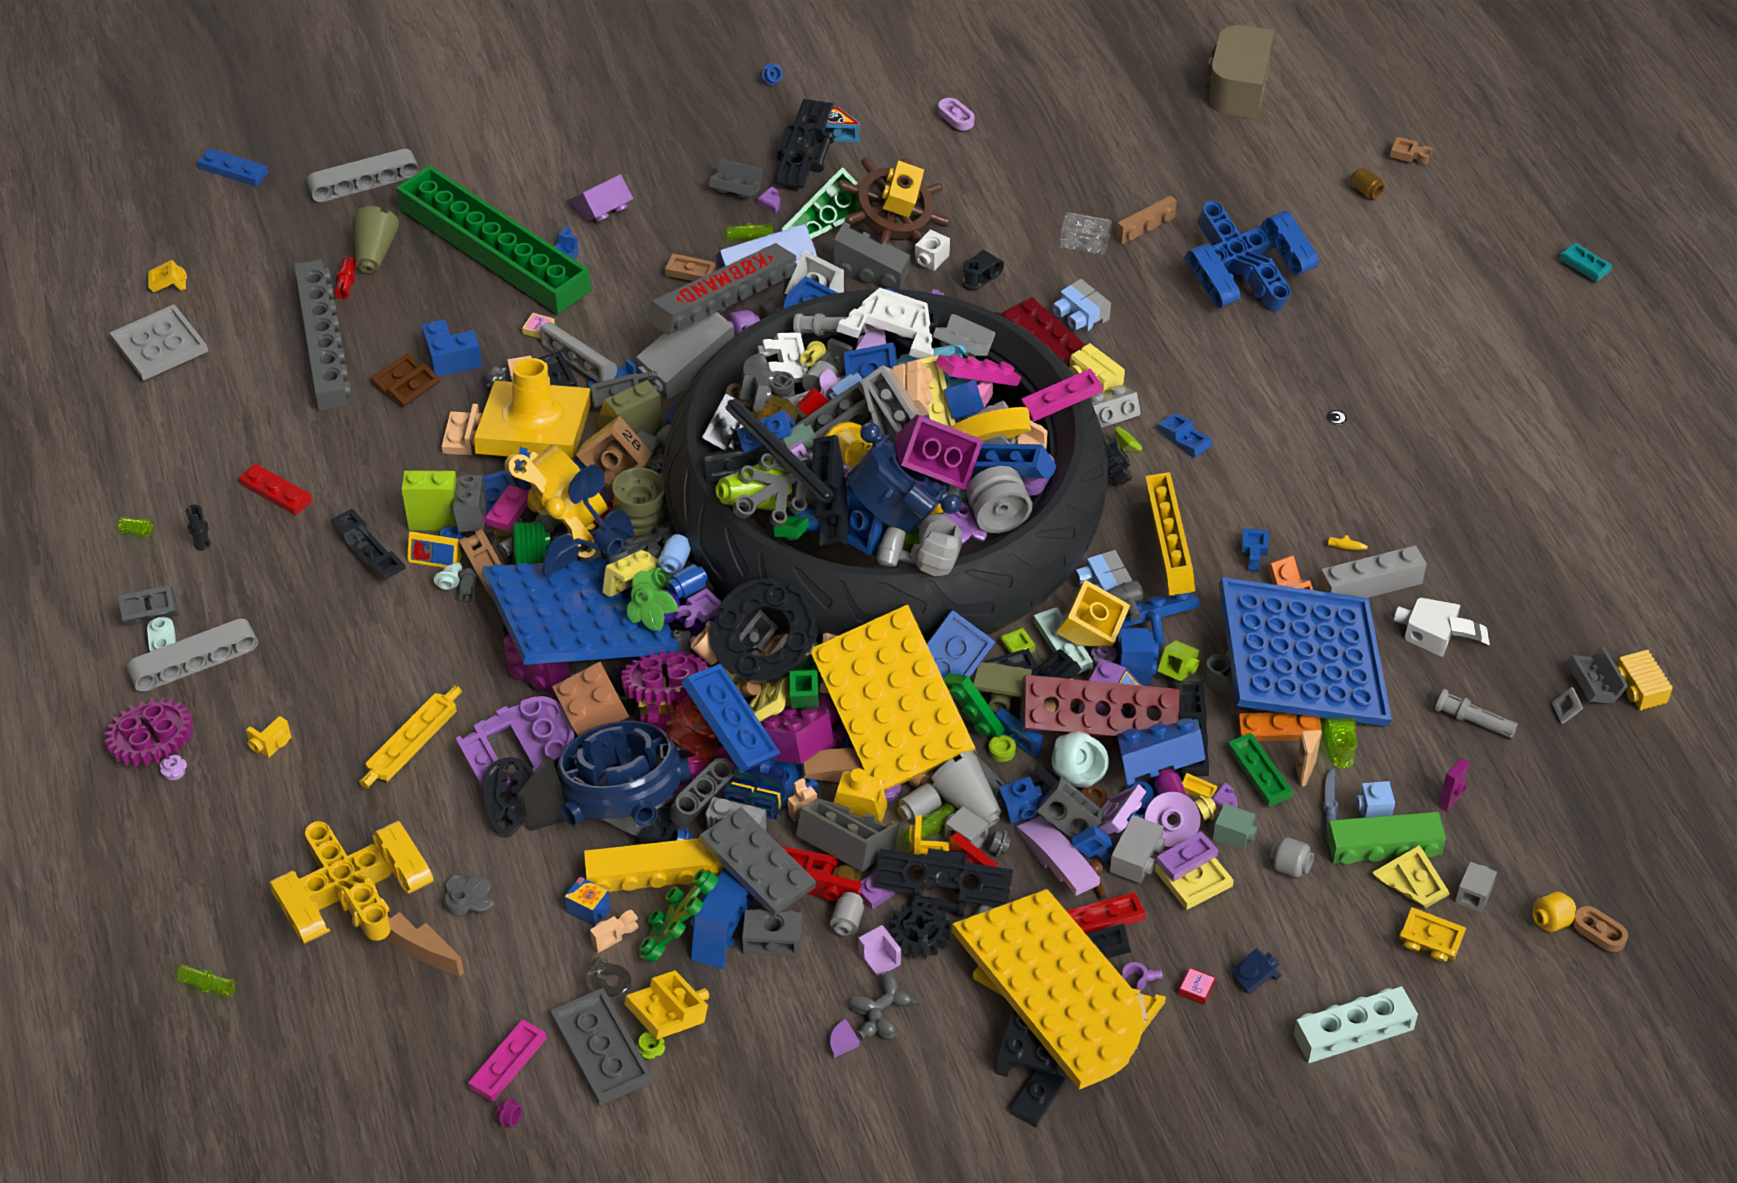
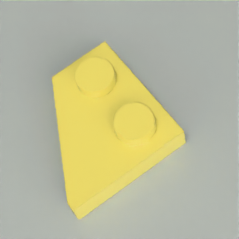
[1373,845,1450,908]

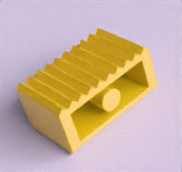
[1616,650,1672,711]

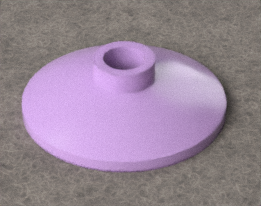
[1145,792,1200,847]

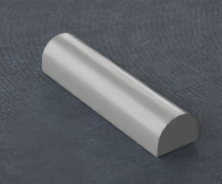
[540,322,617,382]

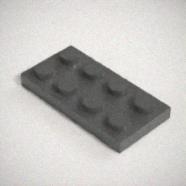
[699,807,816,917]
[550,988,653,1106]

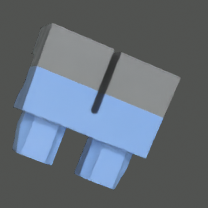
[1053,279,1111,331]
[1075,550,1132,591]

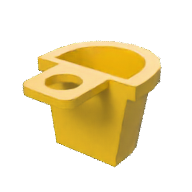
[824,421,872,468]

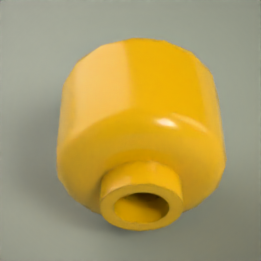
[1532,891,1576,932]

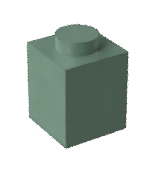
[1213,803,1258,851]

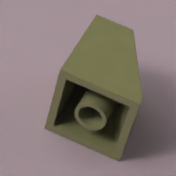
[596,380,663,436]

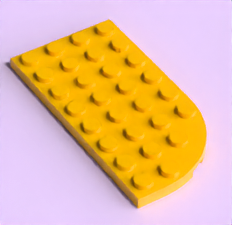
[951,889,1143,1090]

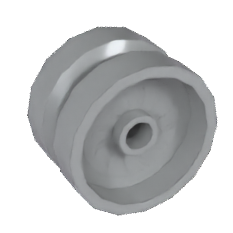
[966,466,1032,533]

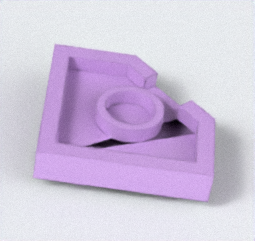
[1097,784,1146,835]

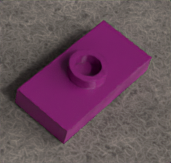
[1438,757,1470,812]

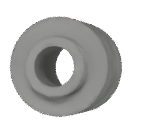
[830,892,864,936]

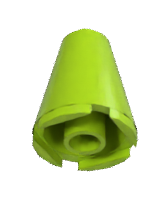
[716,460,792,511]

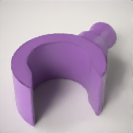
[1122,962,1162,991]

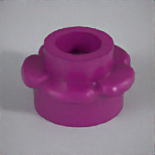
[496,1098,523,1127]

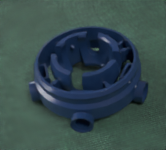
[558,721,692,827]

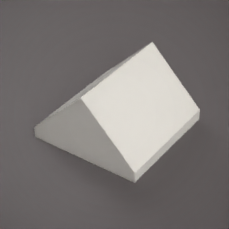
[785,251,844,295]

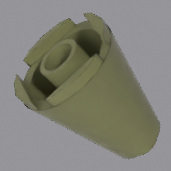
[353,206,400,273]

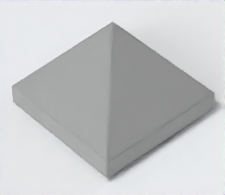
[1552,687,1583,724]

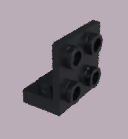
[996,1010,1058,1077]

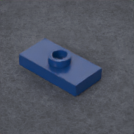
[996,708,1043,758]

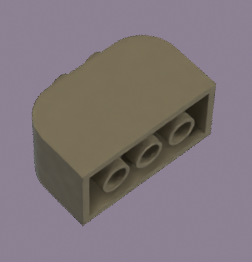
[1206,25,1275,119]

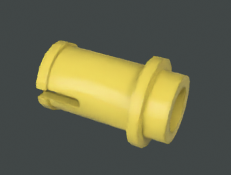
[800,341,826,367]

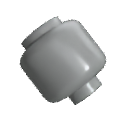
[1270,837,1314,878]

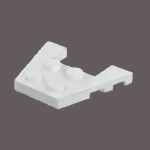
[837,288,934,359]

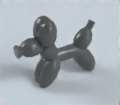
[849,971,918,1040]

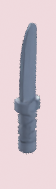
[1323,769,1338,832]

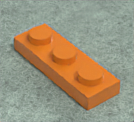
[1238,712,1322,741]

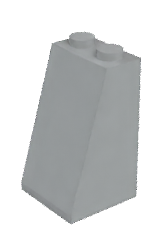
[636,312,734,400]

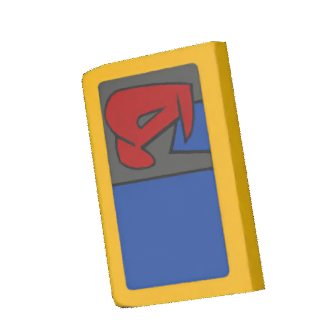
[407,532,462,568]

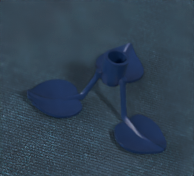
[543,464,634,576]

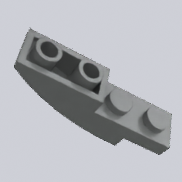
[738,353,773,411]

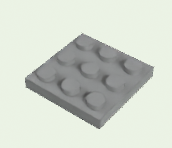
[110,304,208,381]

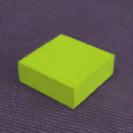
[1000,628,1036,654]

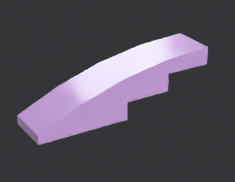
[1016,816,1100,896]

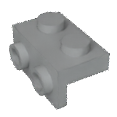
[933,314,995,358]
[1089,385,1141,428]

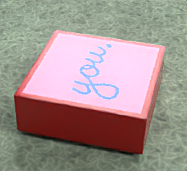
[1178,967,1216,1005]

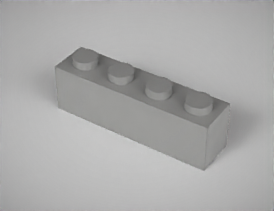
[1318,545,1427,598]

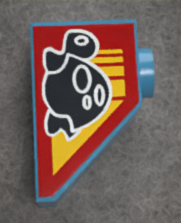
[824,107,860,142]

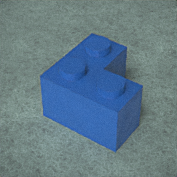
[422,319,482,376]
[1116,628,1159,686]

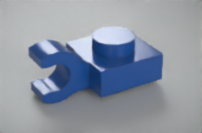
[1242,528,1269,571]
[1072,826,1114,863]

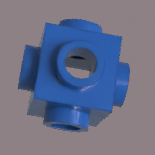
[999,777,1043,824]

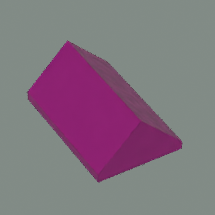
[895,414,983,490]

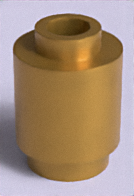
[1351,167,1385,199]

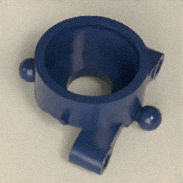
[847,423,961,532]

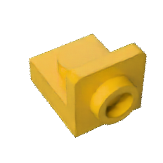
[148,260,187,293]

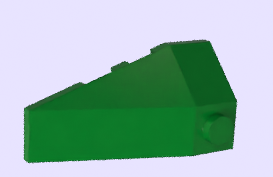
[781,167,873,239]

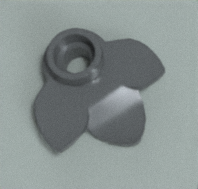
[445,874,495,915]

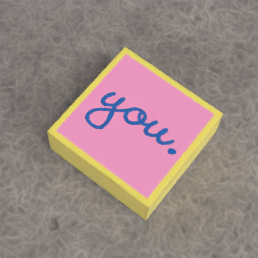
[522,313,555,339]

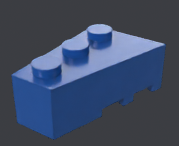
[691,868,754,969]

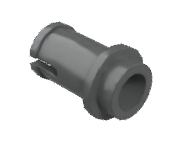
[458,568,479,603]

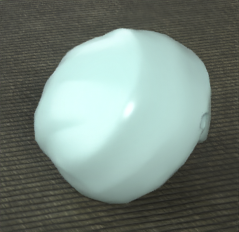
[1051,731,1109,788]

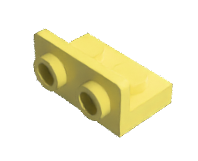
[602,550,659,597]

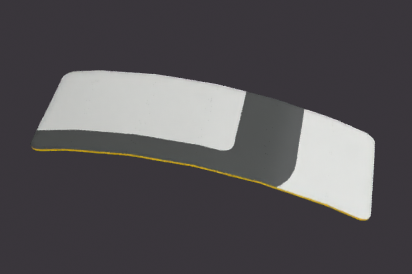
[1450,617,1490,645]

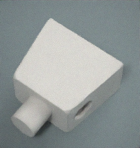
[1394,598,1460,657]

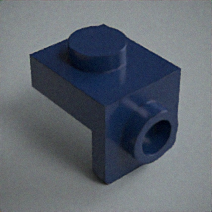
[1231,948,1282,994]

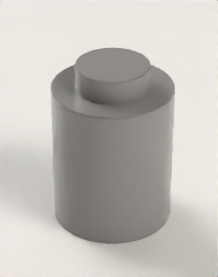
[897,783,941,823]

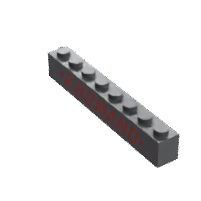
[647,243,797,335]

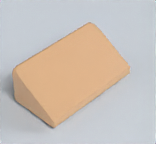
[1295,730,1322,786]

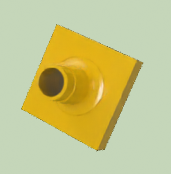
[474,358,591,460]

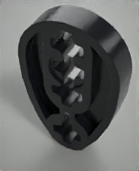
[483,757,536,838]

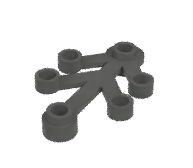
[733,453,812,527]
[607,522,677,564]

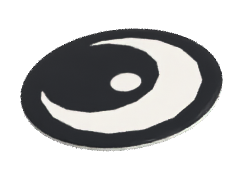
[1327,410,1347,425]

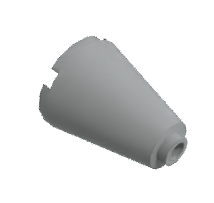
[929,751,1001,828]

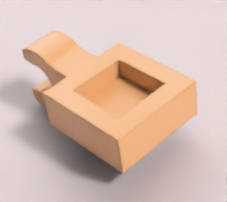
[788,778,817,822]

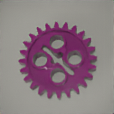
[621,650,708,705]
[104,698,194,767]

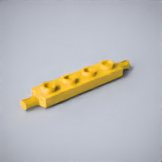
[359,685,462,789]

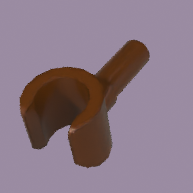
[1089,859,1106,899]

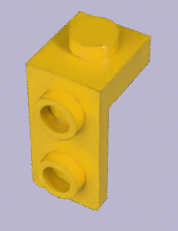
[909,815,949,870]

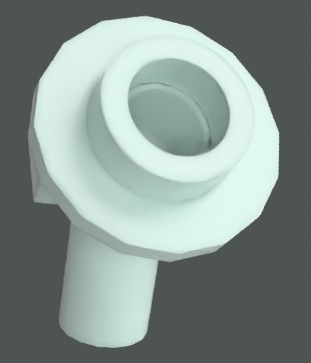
[434,562,462,590]

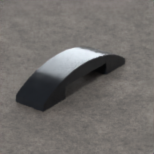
[331,509,406,580]

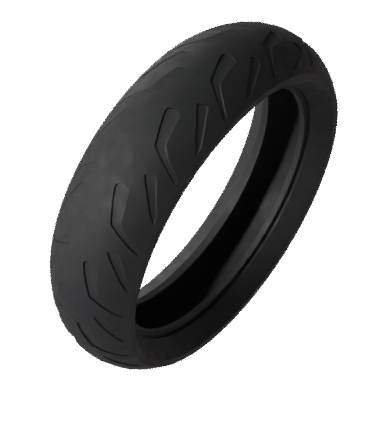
[663,289,1108,645]

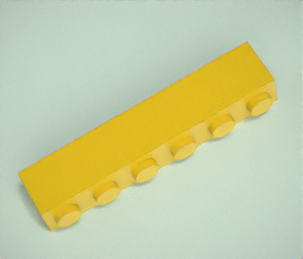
[1145,472,1195,596]
[584,838,725,892]

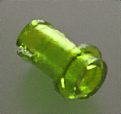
[118,517,154,537]

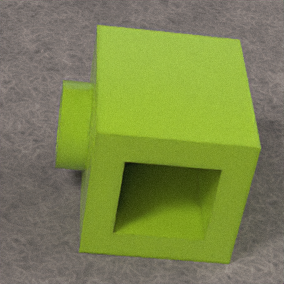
[1157,640,1199,681]

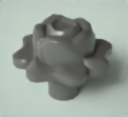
[484,366,507,388]

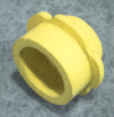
[1194,795,1217,821]

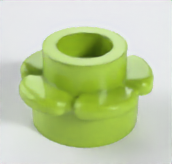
[636,1031,665,1059]

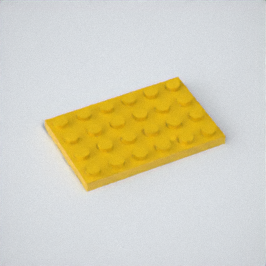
[811,604,976,792]

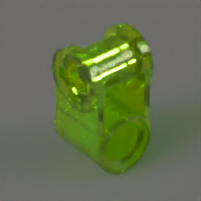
[1325,717,1358,768]

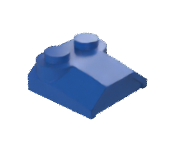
[846,485,886,555]

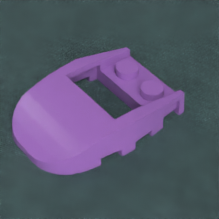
[456,696,574,790]

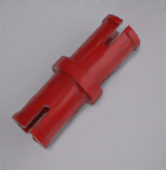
[334,256,356,299]

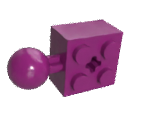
[761,693,841,764]

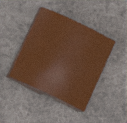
[370,353,441,407]

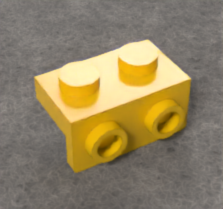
[1399,907,1466,962]

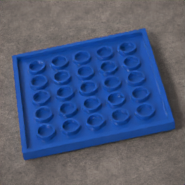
[482,559,679,665]
[1219,577,1392,727]

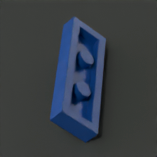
[197,148,268,187]

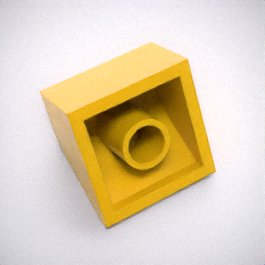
[1056,580,1130,646]

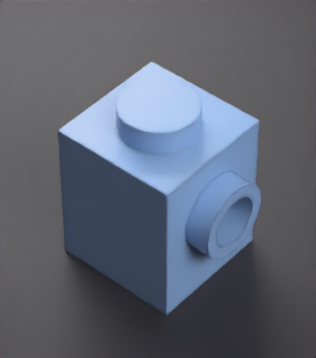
[1356,781,1395,818]

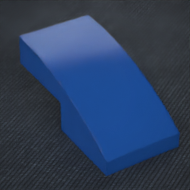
[1158,413,1212,457]

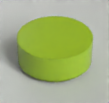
[989,735,1016,762]

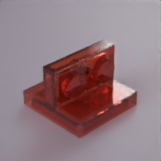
[666,695,719,763]

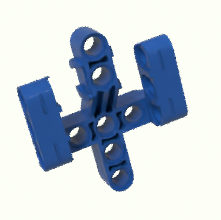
[1184,200,1319,311]

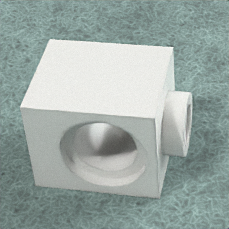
[915,229,950,271]

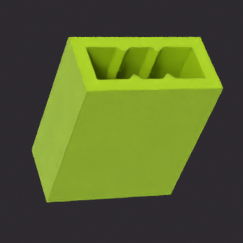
[402,471,458,531]

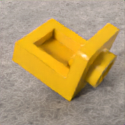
[246,716,291,758]

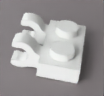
[757,333,809,383]

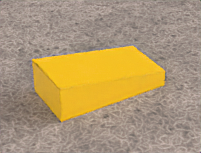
[1182,773,1218,799]

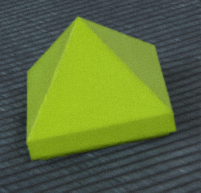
[1115,427,1143,451]

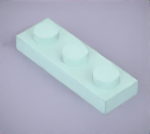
[1033,607,1093,674]

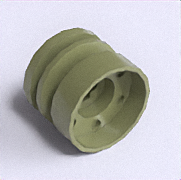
[612,467,666,536]

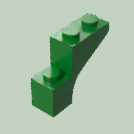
[790,642,819,708]

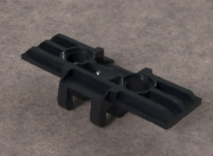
[773,99,835,189]
[873,848,1013,917]

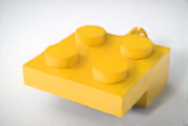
[624,970,709,1039]

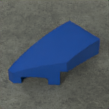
[554,226,579,260]

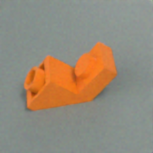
[1267,555,1313,590]

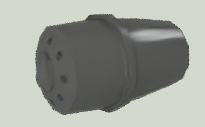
[1106,580,1143,621]

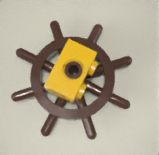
[838,157,951,244]

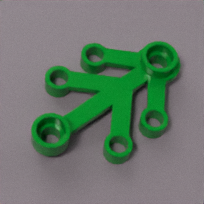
[639,869,718,963]

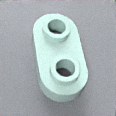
[147,617,176,652]

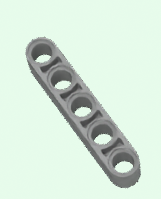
[306,149,419,202]
[126,619,258,692]

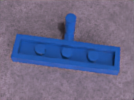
[1121,592,1200,645]

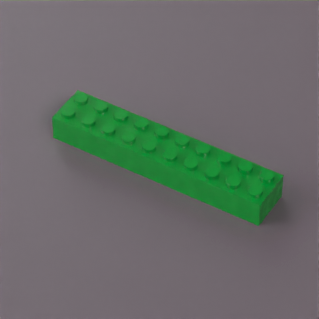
[396,165,592,315]

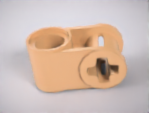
[690,621,718,665]

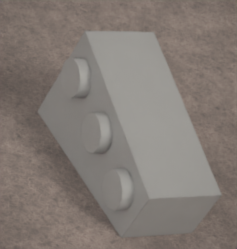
[862,365,922,445]

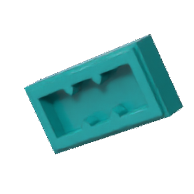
[1559,243,1613,282]

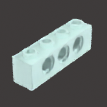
[1293,986,1418,1063]

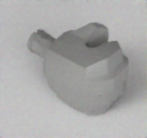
[910,514,962,576]

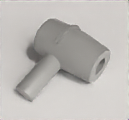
[876,527,918,567]

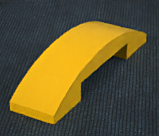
[951,407,1031,441]

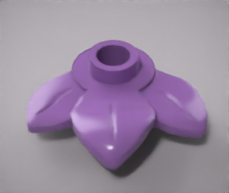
[940,502,987,544]

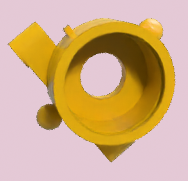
[504,444,607,558]

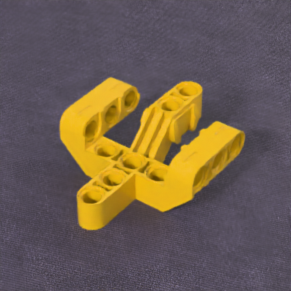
[269,821,434,945]

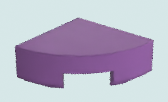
[758,187,781,214]
[1212,782,1238,811]
[830,1019,860,1058]

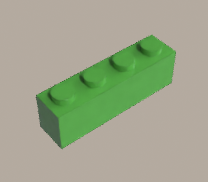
[1326,812,1446,864]

